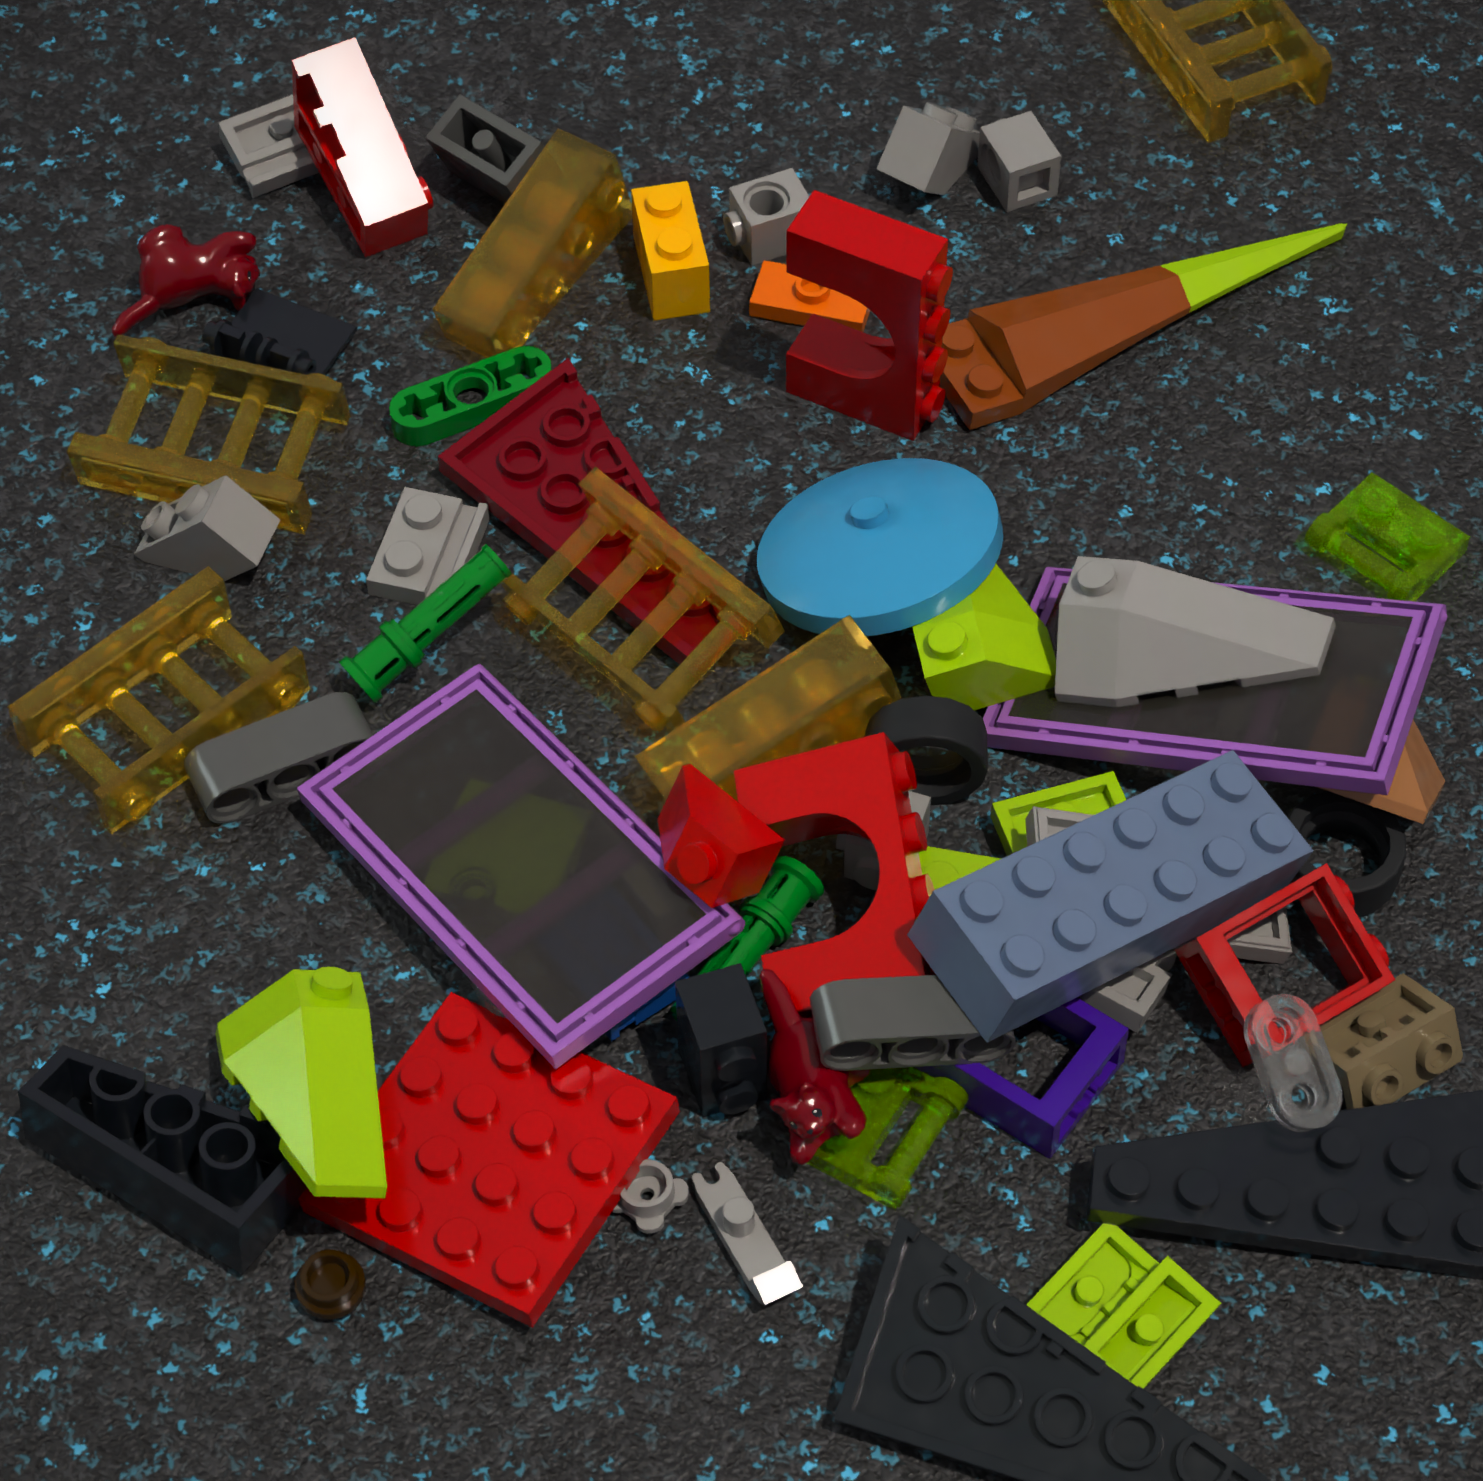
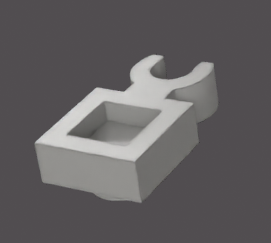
[1080,949,1177,1033]

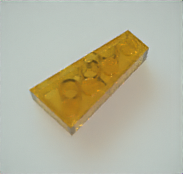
[433,128,632,358]
[635,615,902,804]

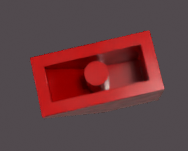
[658,764,785,908]

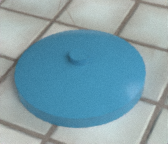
[757,458,1004,637]

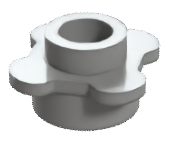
[612,1159,689,1234]

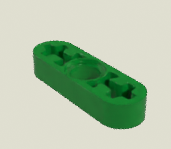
[389,346,552,447]

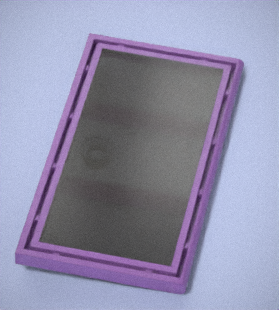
[983,567,1448,795]
[297,664,745,1069]

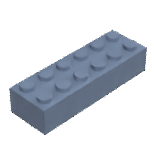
[907,750,1314,1043]

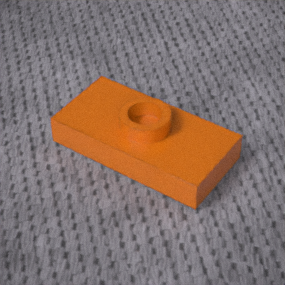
[749,260,870,332]

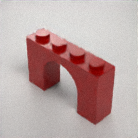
[786,190,953,441]
[733,732,936,1019]

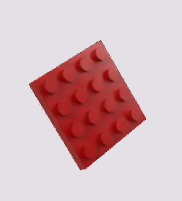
[299,992,680,1328]

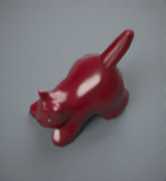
[111,224,260,337]
[759,969,871,1165]

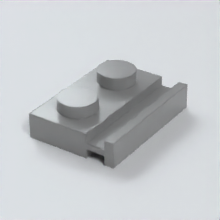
[218,94,319,198]
[366,487,490,605]

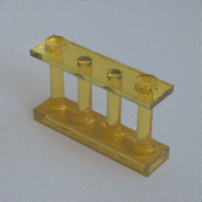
[1103,0,1332,143]
[67,334,351,534]
[501,467,785,741]
[8,566,310,834]

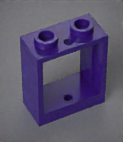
[915,998,1129,1159]

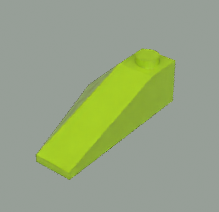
[912,563,1056,711]
[215,967,387,1198]

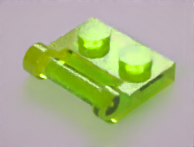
[1304,472,1470,601]
[806,1067,969,1208]

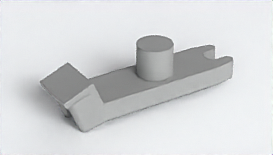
[692,1162,803,1306]

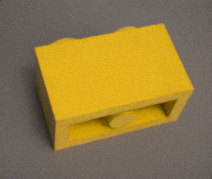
[631,181,710,321]

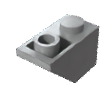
[876,102,980,195]
[134,475,280,582]

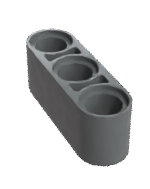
[184,692,373,823]
[810,975,1016,1071]

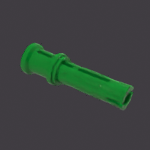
[339,544,512,704]
[670,856,824,1022]

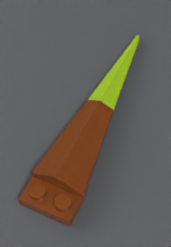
[940,223,1347,430]

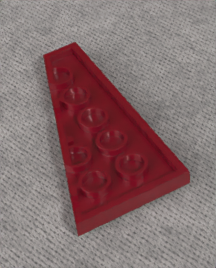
[438,358,737,675]

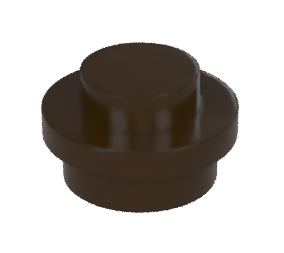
[295,1249,366,1320]

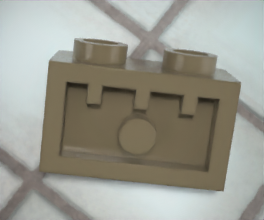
[1297,973,1463,1110]

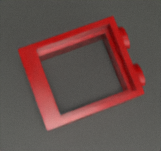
[1174,863,1396,1067]

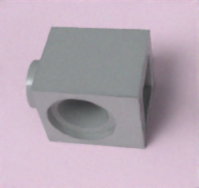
[977,111,1061,212]
[723,168,809,266]

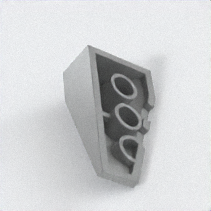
[1055,556,1336,707]

